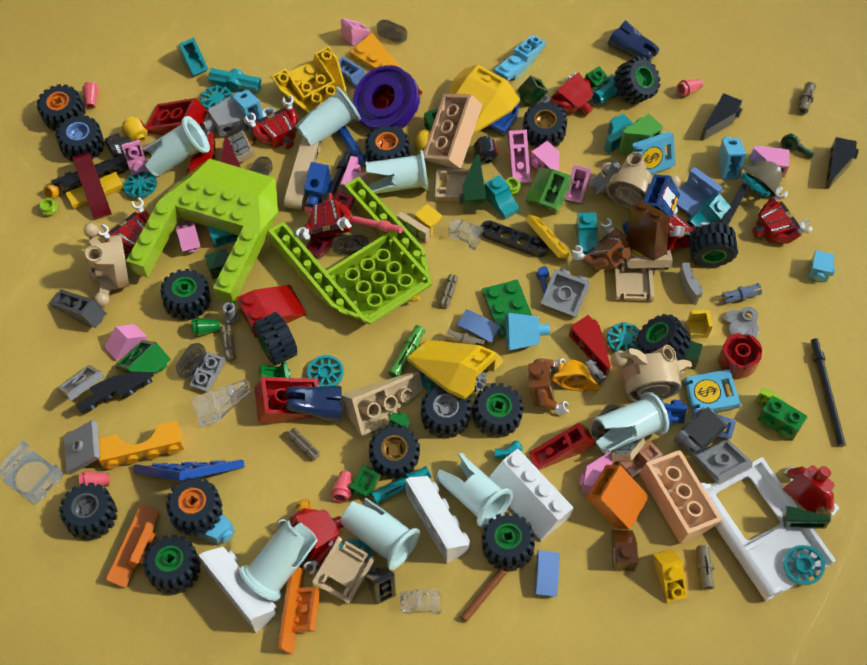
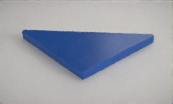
[133,459,244,481]

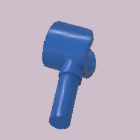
[536,266,549,293]

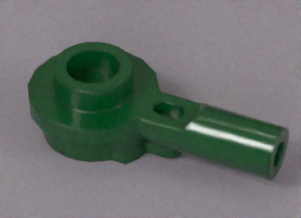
[781,134,815,159]

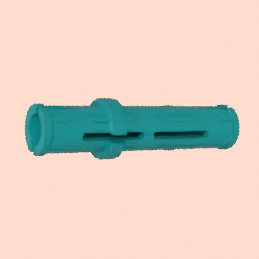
[371,466,432,504]

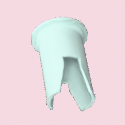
[295,86,361,146]
[142,116,210,177]
[365,150,429,194]
[592,392,669,454]
[436,453,513,528]
[341,498,421,570]
[240,521,318,601]

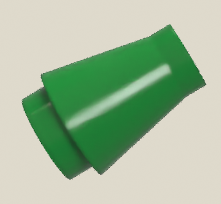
[191,318,220,337]

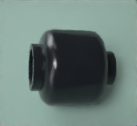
[473,136,498,164]

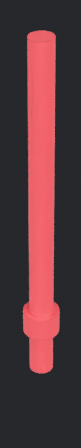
[305,206,403,233]

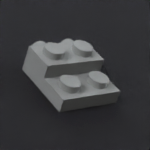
[541,269,590,318]

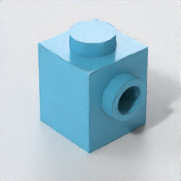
[808,250,836,282]

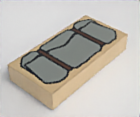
[228,131,255,163]
[397,211,430,244]
[611,438,645,462]

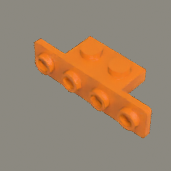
[106,504,160,588]
[278,567,320,654]

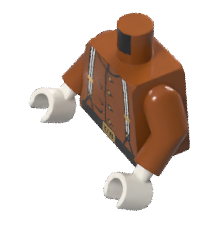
[572,218,631,270]
[528,358,569,416]

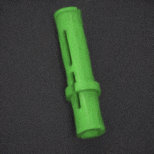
[388,325,425,378]

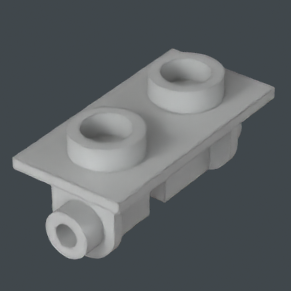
[588,161,621,194]

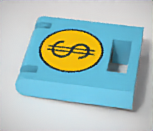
[633,131,675,174]
[683,369,741,414]

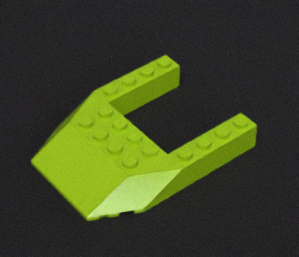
[126,159,278,304]
[268,176,432,325]

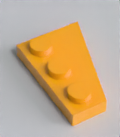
[350,32,399,70]

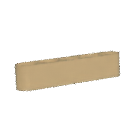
[284,136,321,210]

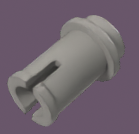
[223,302,239,324]
[584,359,607,384]

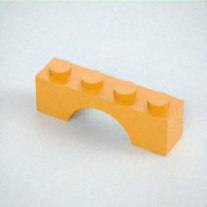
[98,420,184,469]

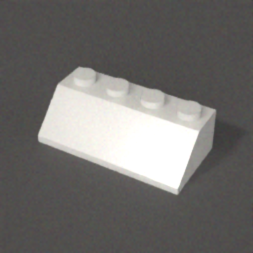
[489,449,574,542]
[406,476,470,563]
[199,547,277,633]

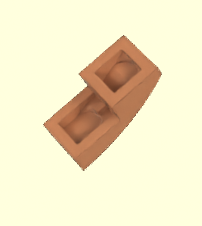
[618,441,664,479]

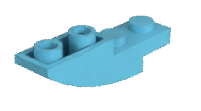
[493,35,546,81]

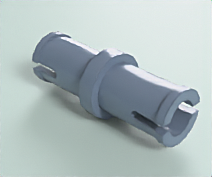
[722,283,762,304]

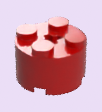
[718,333,762,380]

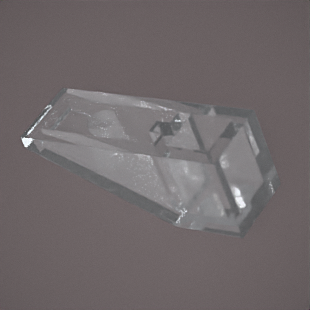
[190,379,251,427]

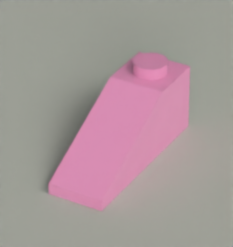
[508,130,531,184]

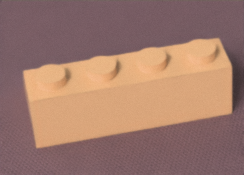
[424,94,483,169]
[639,450,723,544]

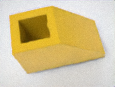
[653,549,687,603]

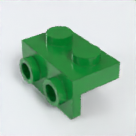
[757,396,807,441]

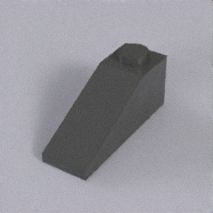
[49,289,107,328]

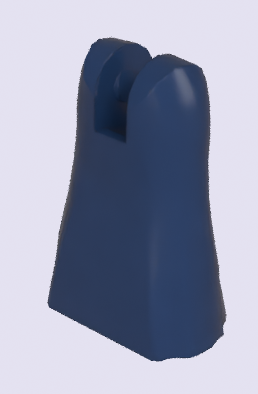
[607,20,659,60]
[285,386,343,423]

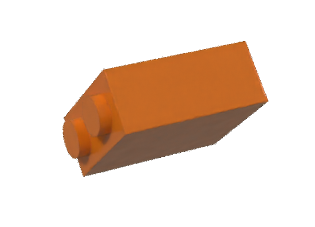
[586,465,649,530]

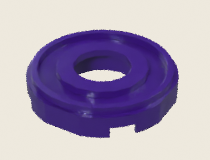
[352,65,420,131]

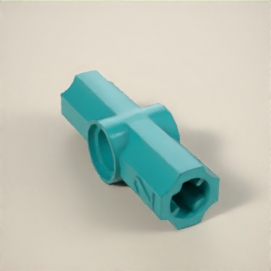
[208,68,262,92]
[592,75,620,105]

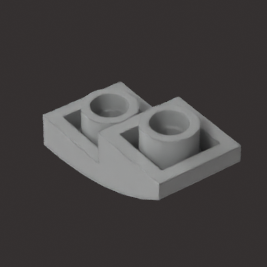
[679,263,702,305]
[190,352,226,392]

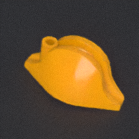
[551,360,600,391]

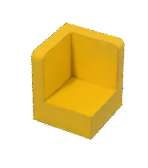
[415,204,442,237]
[686,310,713,339]

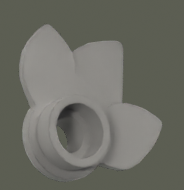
[723,307,759,338]

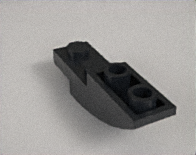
[76,372,154,413]

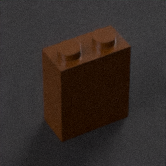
[627,201,670,261]

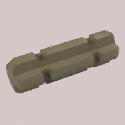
[439,274,458,308]
[220,325,236,361]
[287,428,320,461]

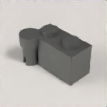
[673,407,729,457]

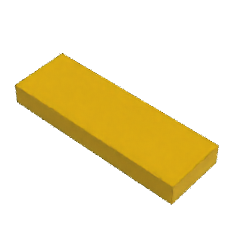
[66,172,124,209]
[525,215,571,259]

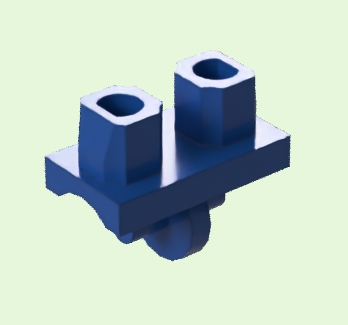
[659,398,687,428]

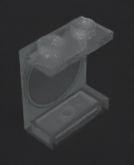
[0,440,64,505]

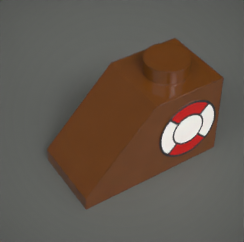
[611,530,638,572]

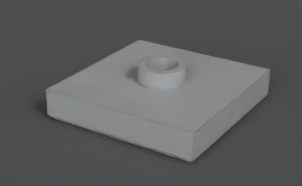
[58,365,104,401]
[64,420,100,474]
[694,439,753,484]

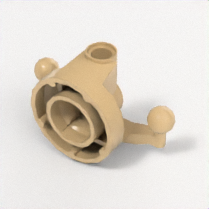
[601,152,681,210]
[83,223,129,309]
[612,345,692,402]

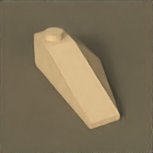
[342,371,423,436]

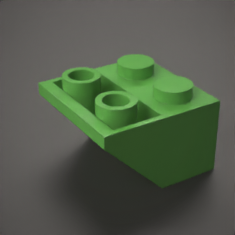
[618,114,663,156]
[526,167,573,213]

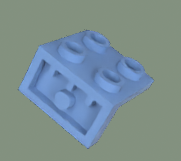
[676,167,723,217]

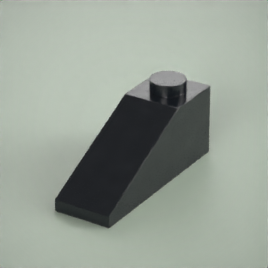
[700,93,743,141]
[825,137,859,189]
[365,567,396,605]

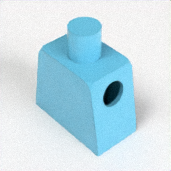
[233,90,263,133]
[718,137,746,179]
[505,313,550,350]

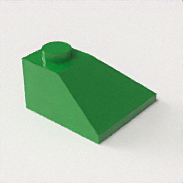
[114,340,171,373]

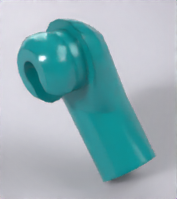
[494,441,523,459]

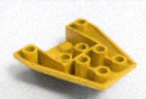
[271,46,349,113]
[448,65,520,134]
[407,340,503,400]

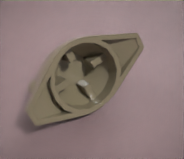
[743,158,782,195]

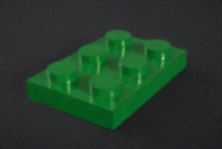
[482,279,532,339]

